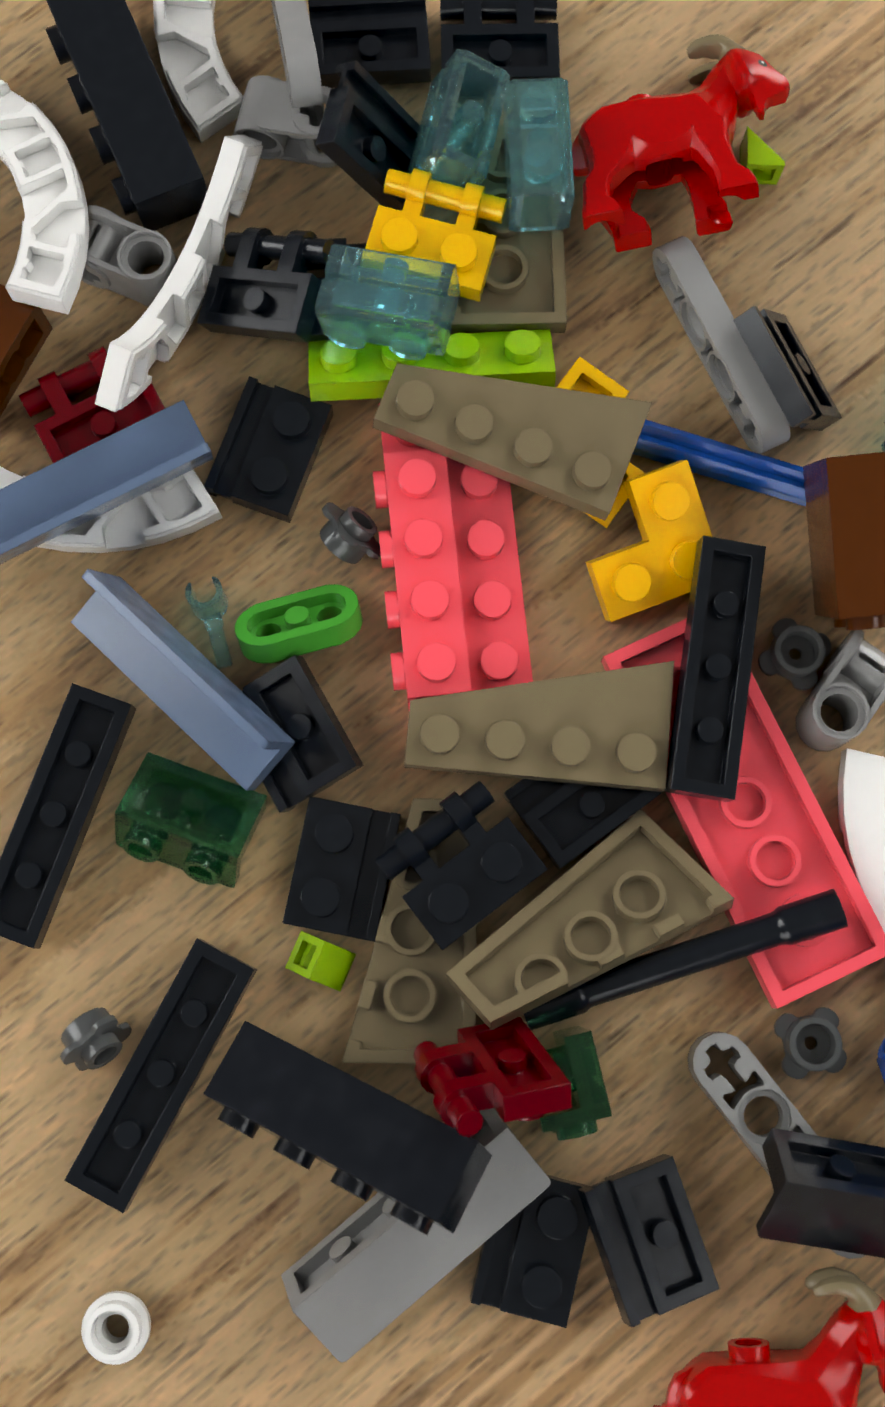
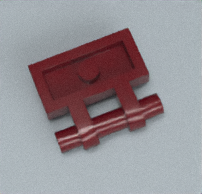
[19,346,165,463]
[413,1017,572,1137]

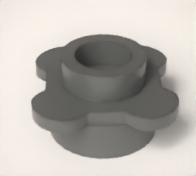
[320,502,381,564]
[758,618,832,691]
[774,1007,847,1079]
[60,1008,132,1071]

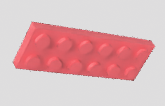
[601,618,885,1009]

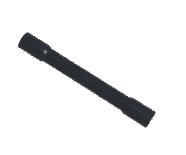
[524,889,848,1031]

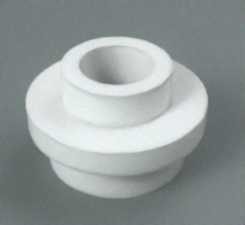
[81,1291,151,1365]

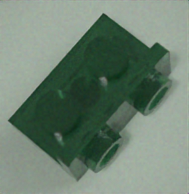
[115,752,267,888]
[535,1026,612,1140]

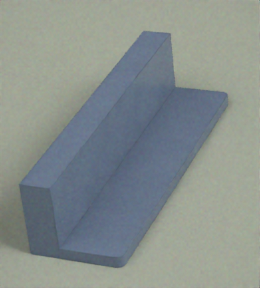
[0,400,213,564]
[71,569,296,791]

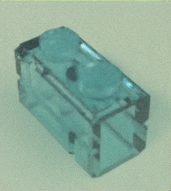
[408,49,510,188]
[503,78,575,232]
[315,244,460,360]

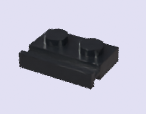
[308,0,431,88]
[315,61,427,210]
[733,306,842,431]
[204,376,333,523]
[242,655,364,813]
[503,779,663,870]
[283,796,401,942]
[577,1154,720,1328]
[470,1175,590,1328]

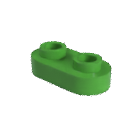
[234,584,363,664]

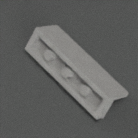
[281,1108,551,1362]

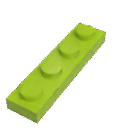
[308,329,556,402]

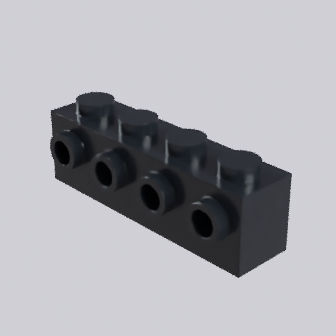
[45,0,207,231]
[203,1021,492,1235]

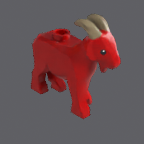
[561,34,790,252]
[653,1267,885,1407]

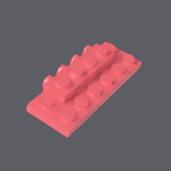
[372,403,533,710]

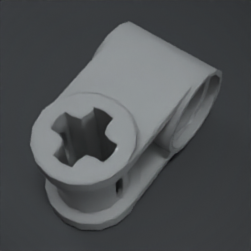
[233,75,337,168]
[81,205,177,307]
[796,630,885,751]

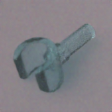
[185,576,233,669]

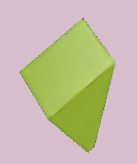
[740,126,785,185]
[285,930,356,991]

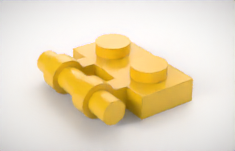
[361,168,507,302]

